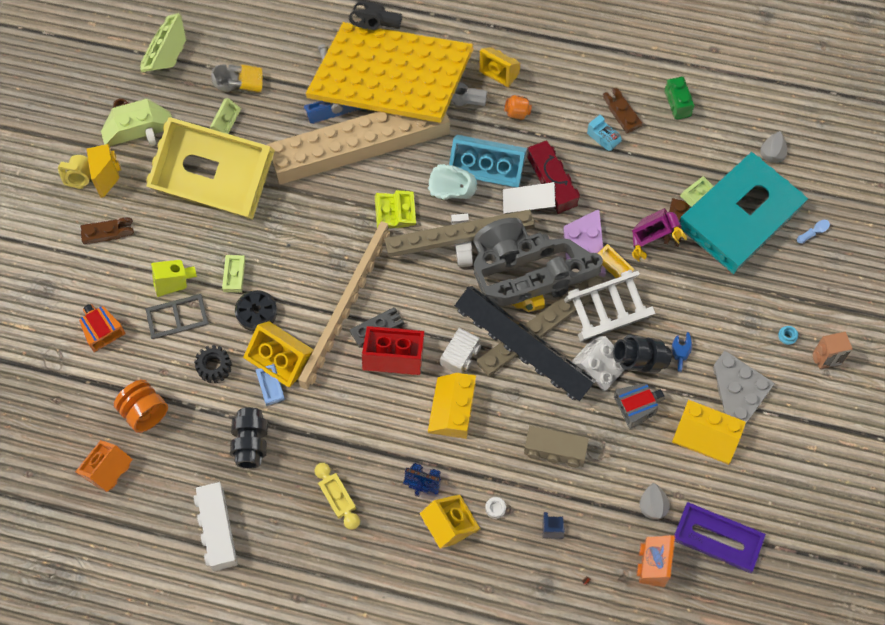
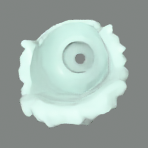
[428,164,478,200]

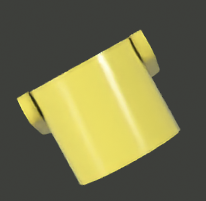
[58,155,91,189]

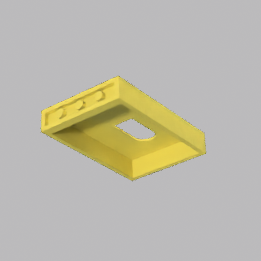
[146,117,275,220]

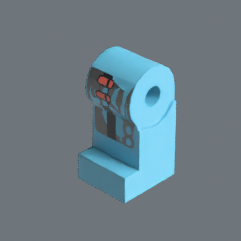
[587,115,622,151]

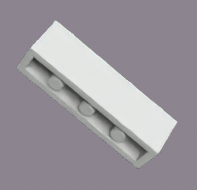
[194,482,238,572]

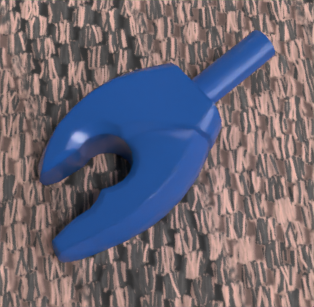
[672,332,692,372]

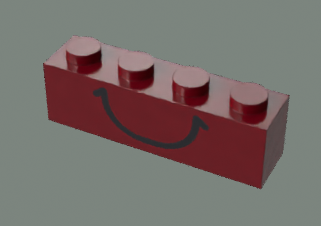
[527,140,580,214]

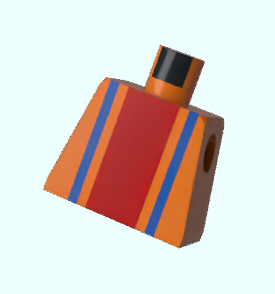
[79,304,126,352]

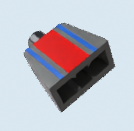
[614,383,665,429]

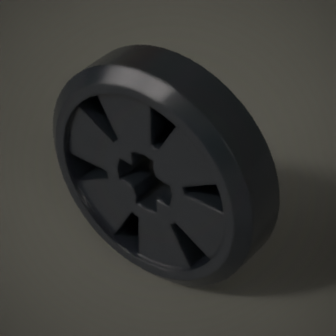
[235,290,278,331]

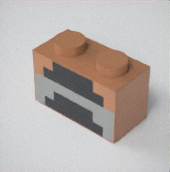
[813,331,852,369]

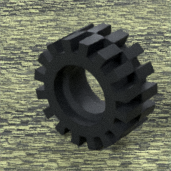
[194,345,232,383]

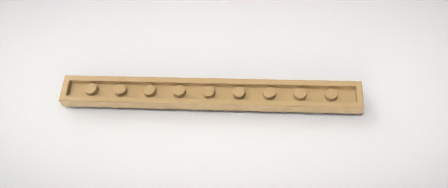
[298,221,390,390]

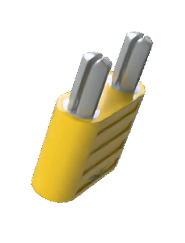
[228,64,262,93]

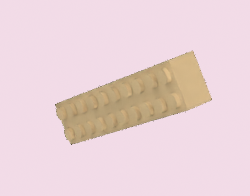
[267,111,450,185]

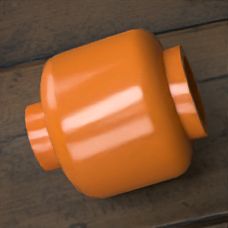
[504,95,532,120]

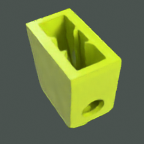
[151,260,197,297]

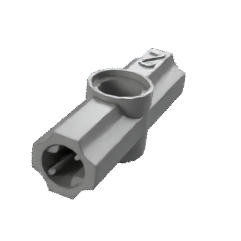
[451,83,488,106]

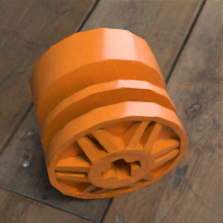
[114,379,168,433]

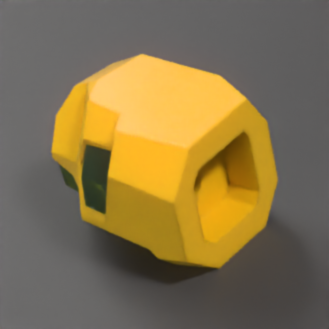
[512,295,545,312]

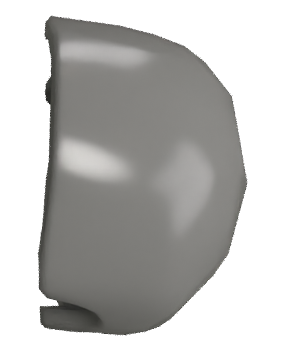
[211,64,239,92]

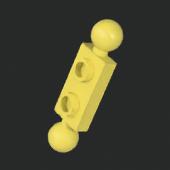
[314,463,360,530]

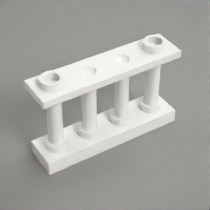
[564,270,655,342]

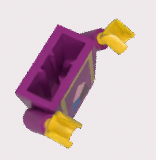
[632,208,687,262]

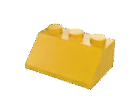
[243,321,313,387]
[428,373,476,439]
[672,399,746,465]

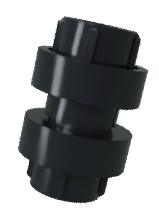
[613,334,672,374]
[230,407,268,469]

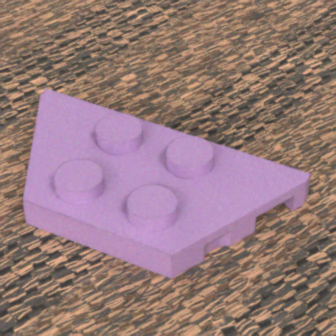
[563,210,606,277]

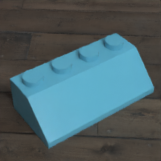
[449,135,527,187]

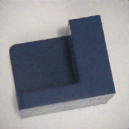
[542,512,565,539]

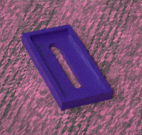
[674,502,766,573]

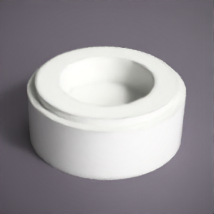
[145,128,157,146]
[485,497,506,519]

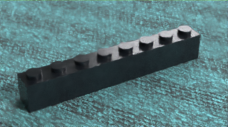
[454,286,596,402]

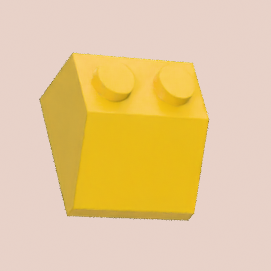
[479,47,520,88]
[86,144,121,198]
[420,494,480,548]

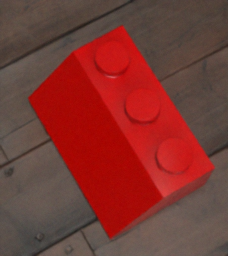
[362,326,425,375]

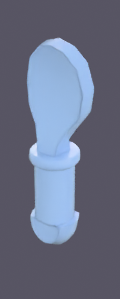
[797,220,830,244]

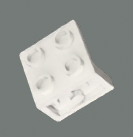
[572,336,625,391]

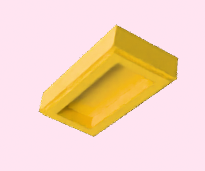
[598,244,635,278]

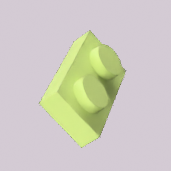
[210,98,241,134]
[680,176,714,207]
[222,255,245,292]

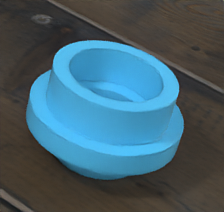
[778,326,798,345]

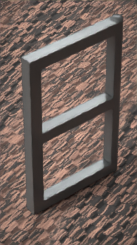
[145,294,209,339]

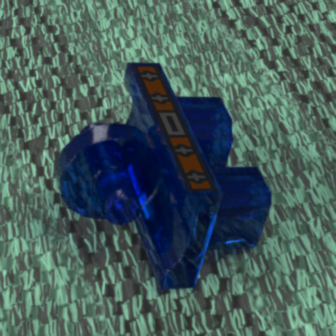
[403,463,441,497]

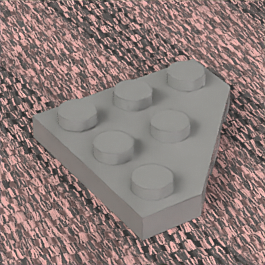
[713,351,775,425]

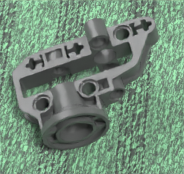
[473,218,603,306]

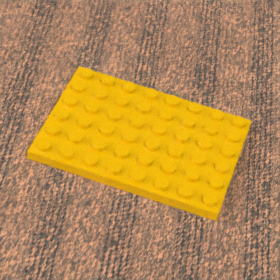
[306,22,473,123]

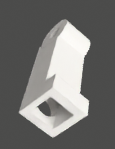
[451,214,473,267]

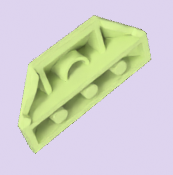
[140,13,186,72]
[101,99,172,146]

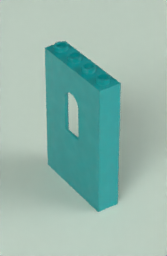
[679,151,808,274]

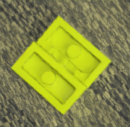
[375,190,416,228]

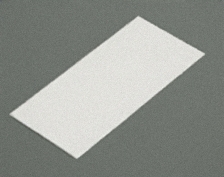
[503,182,555,213]

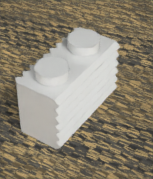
[440,327,481,373]

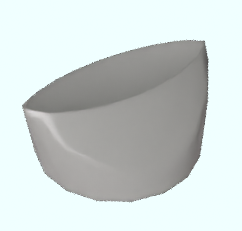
[760,131,787,163]
[639,483,670,520]

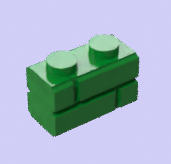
[664,76,695,120]

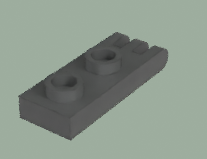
[350,307,404,348]

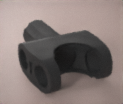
[349,1,402,30]

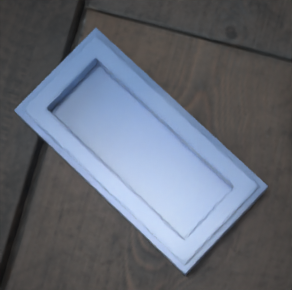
[255,364,285,406]

